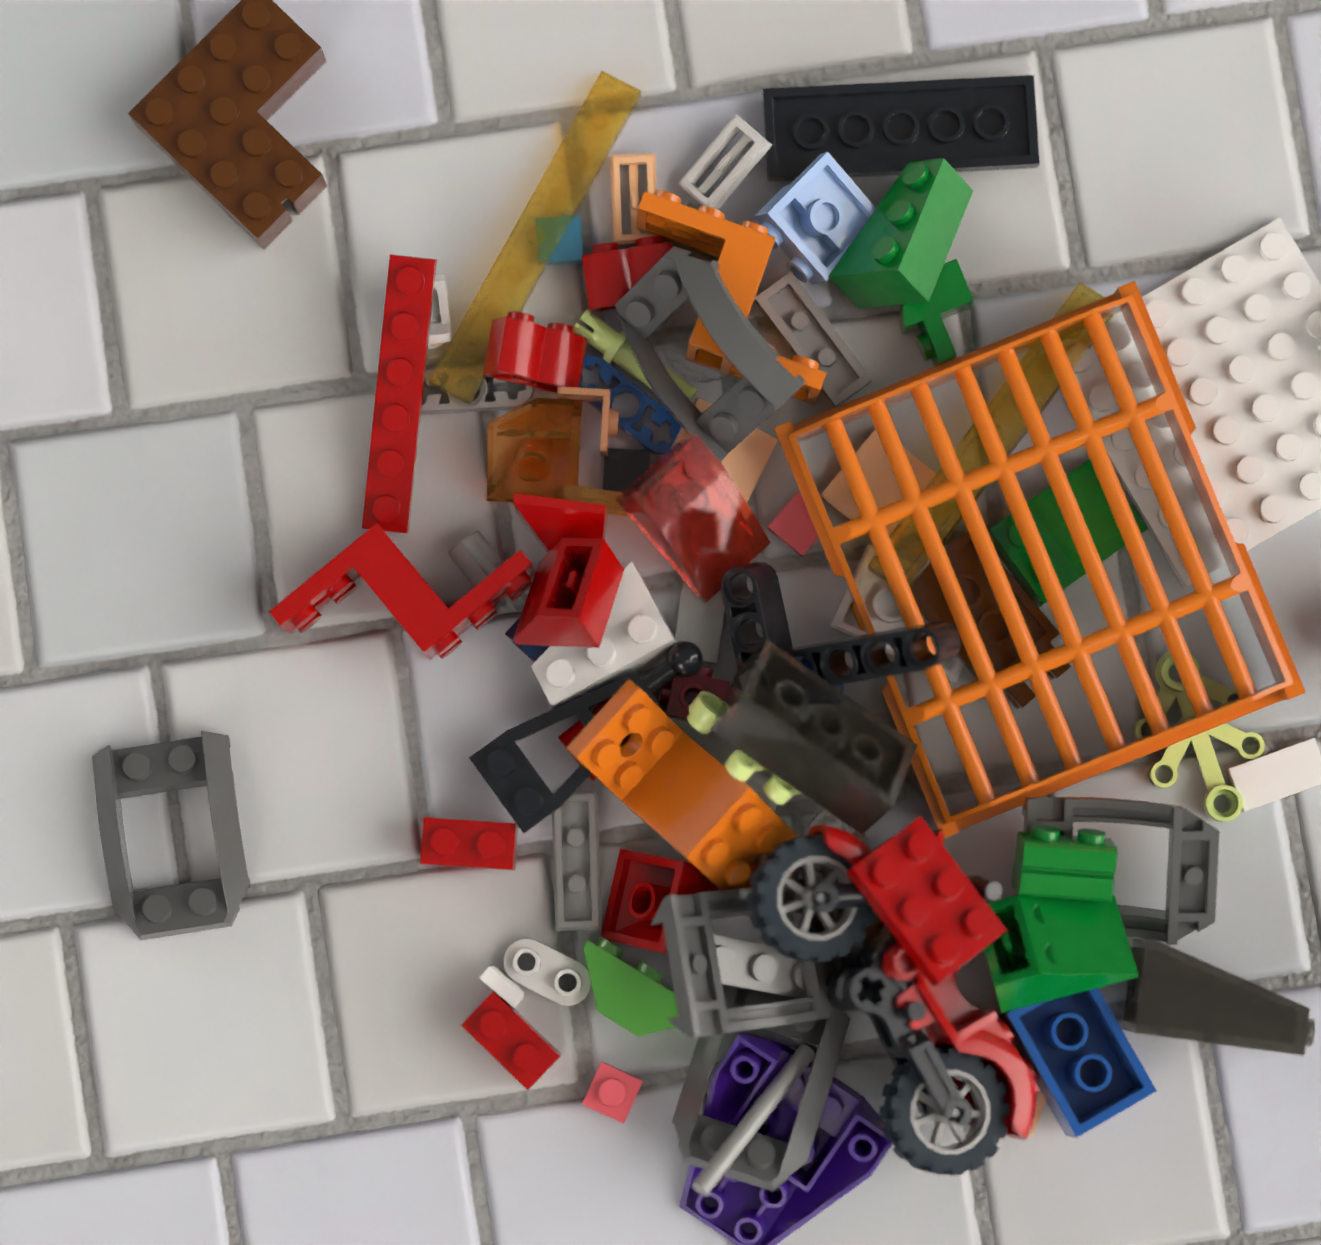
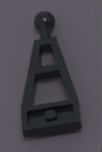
[469,641,703,833]

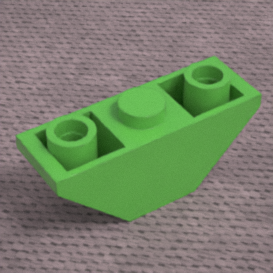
[583,937,679,1036]

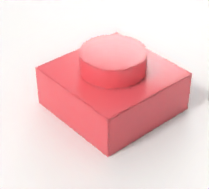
[582,1061,643,1123]

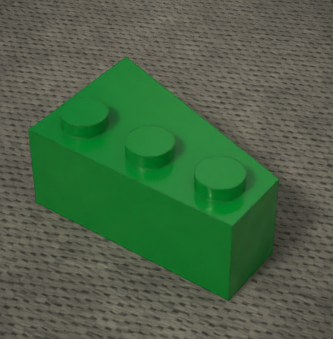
[828,158,973,309]

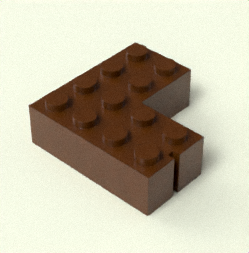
[128,0,327,250]

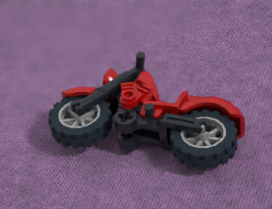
[747,824,1040,1175]

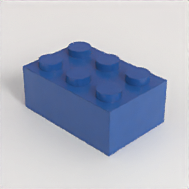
[997,988,1157,1138]

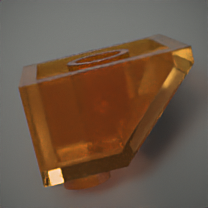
[487,398,583,502]

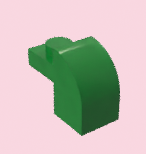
[899,259,974,366]

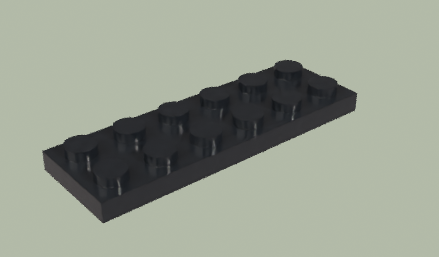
[763,75,1040,182]

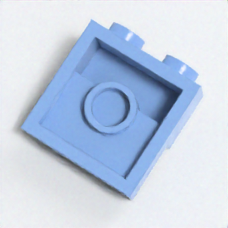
[754,152,876,284]

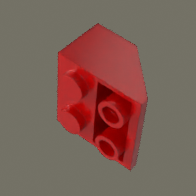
[513,538,624,648]

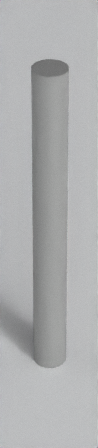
[692,1044,815,1196]

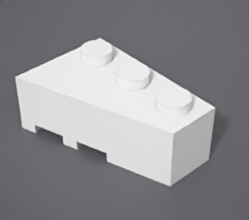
[531,561,677,708]

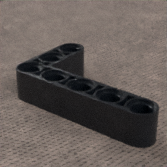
[721,562,961,698]

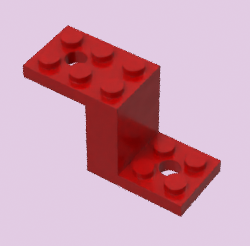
[268,523,535,659]

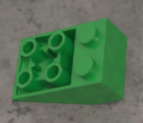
[984,894,1139,1013]

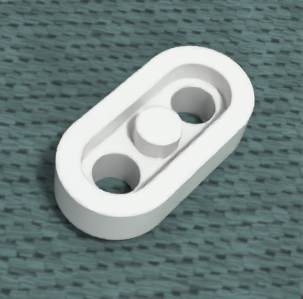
[504,939,591,1006]

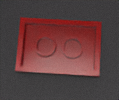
[846,816,1007,987]

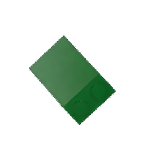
[988,459,1148,608]

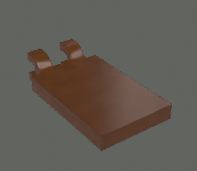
[908,530,1071,709]

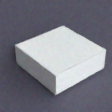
[479,965,526,1008]

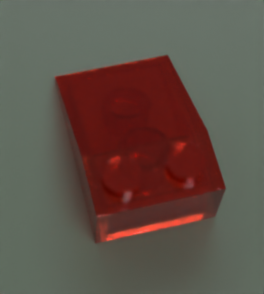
[615,435,771,603]

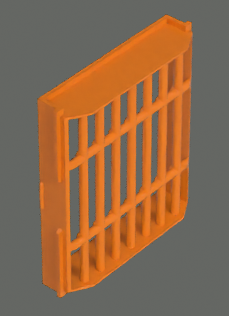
[774,281,1306,839]

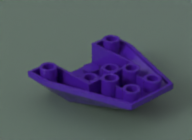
[679,1033,893,1245]

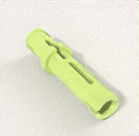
[574,309,698,399]

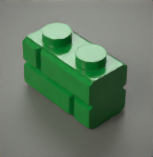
[1012,825,1118,902]

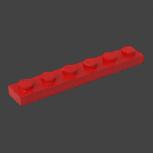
[362,254,437,534]

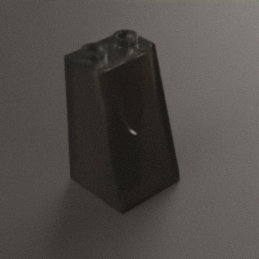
[1122,938,1315,1056]

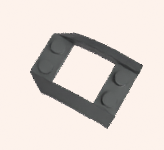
[615,246,806,463]
[92,731,251,940]
[1021,797,1220,945]
[651,879,849,1038]
[672,984,850,1192]

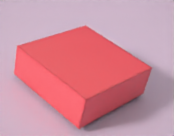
[767,493,832,557]

